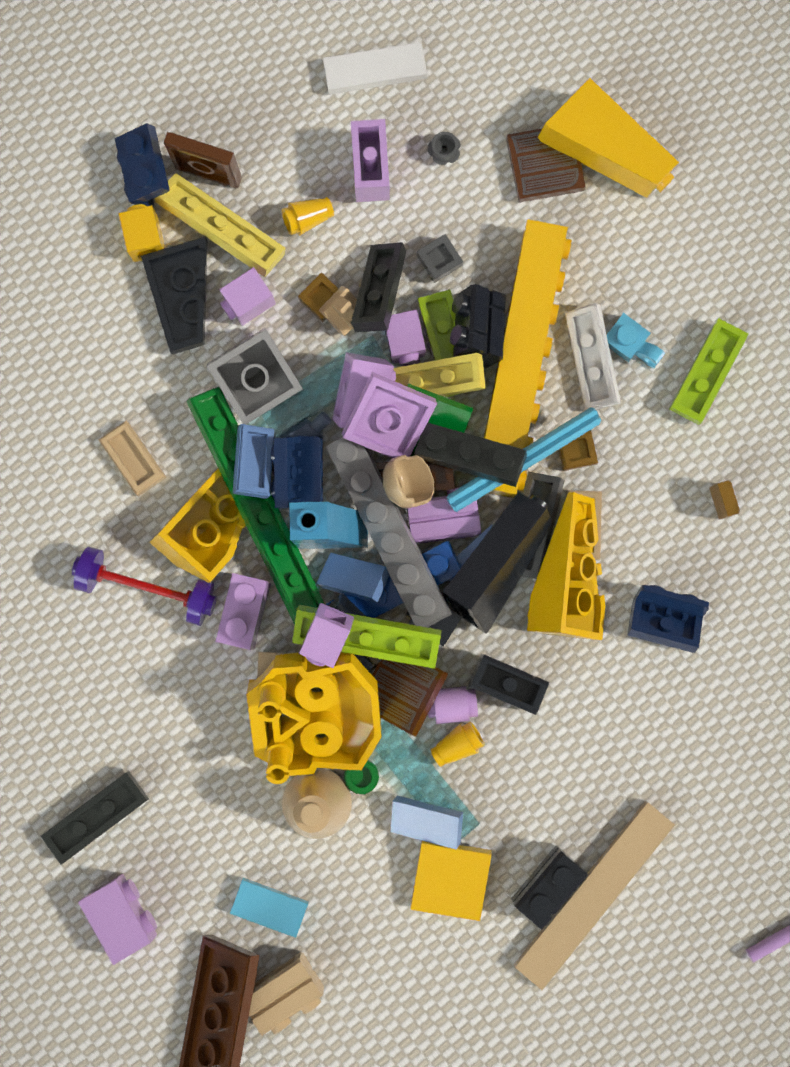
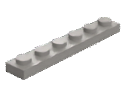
[326,437,452,628]

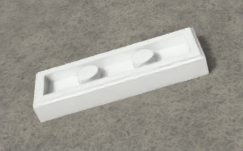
[323,42,427,95]
[565,303,621,410]

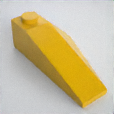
[150,468,246,583]
[527,492,605,641]

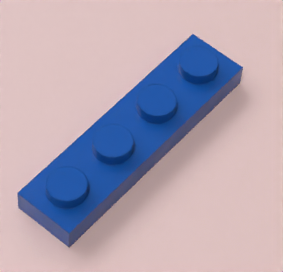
[326,541,462,618]

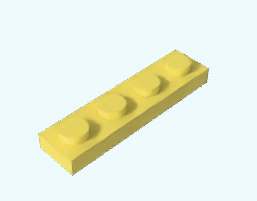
[155,173,286,277]

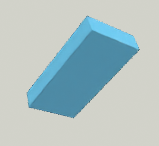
[230,878,309,938]

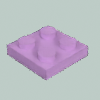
[342,372,437,458]

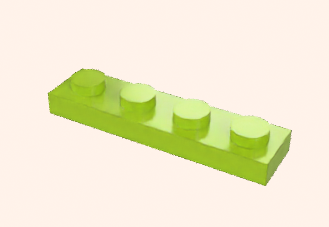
[292,605,442,669]

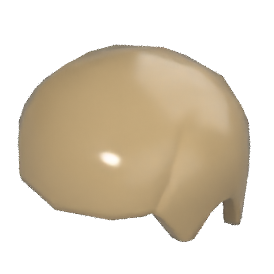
[383,455,434,508]

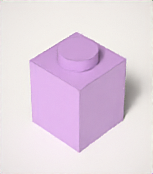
[219,267,276,326]
[385,310,426,366]
[299,603,354,668]

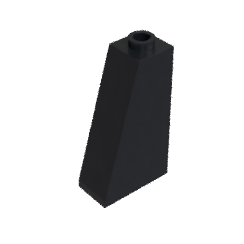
[443,492,553,634]

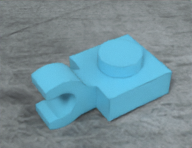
[607,313,665,369]

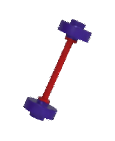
[72,546,217,626]

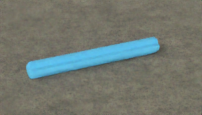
[447,407,601,512]

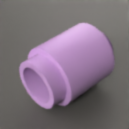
[428,686,478,724]

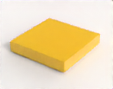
[411,840,492,921]

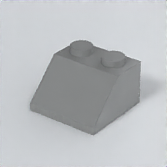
[206,328,303,424]

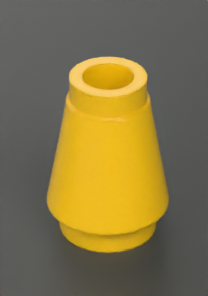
[281,197,334,236]
[430,721,485,767]

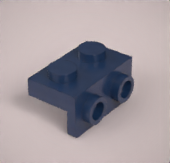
[114,123,170,207]
[271,435,323,508]
[627,585,709,653]

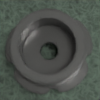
[428,132,461,165]

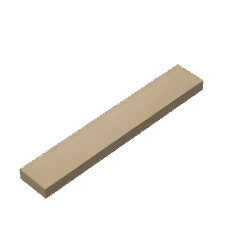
[514,801,675,990]

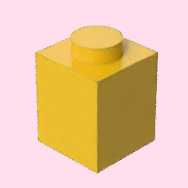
[119,204,165,262]

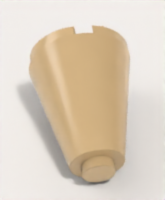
[282,768,352,839]

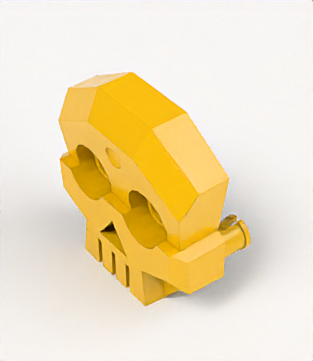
[246,652,381,784]

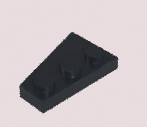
[141,236,208,355]

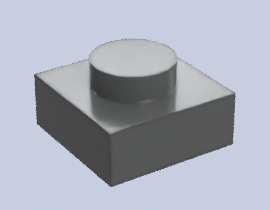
[416,234,463,283]

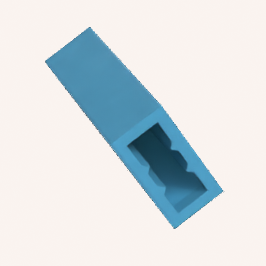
[289,502,368,549]

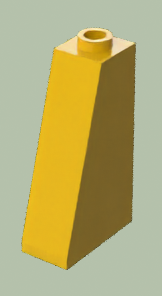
[537,78,679,198]

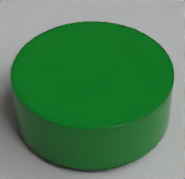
[344,759,379,794]

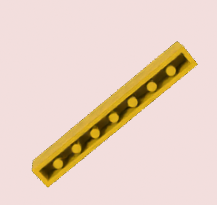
[476,219,572,498]

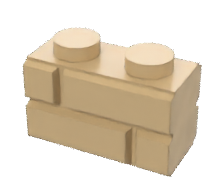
[249,952,324,1036]

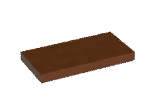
[179,935,260,1067]

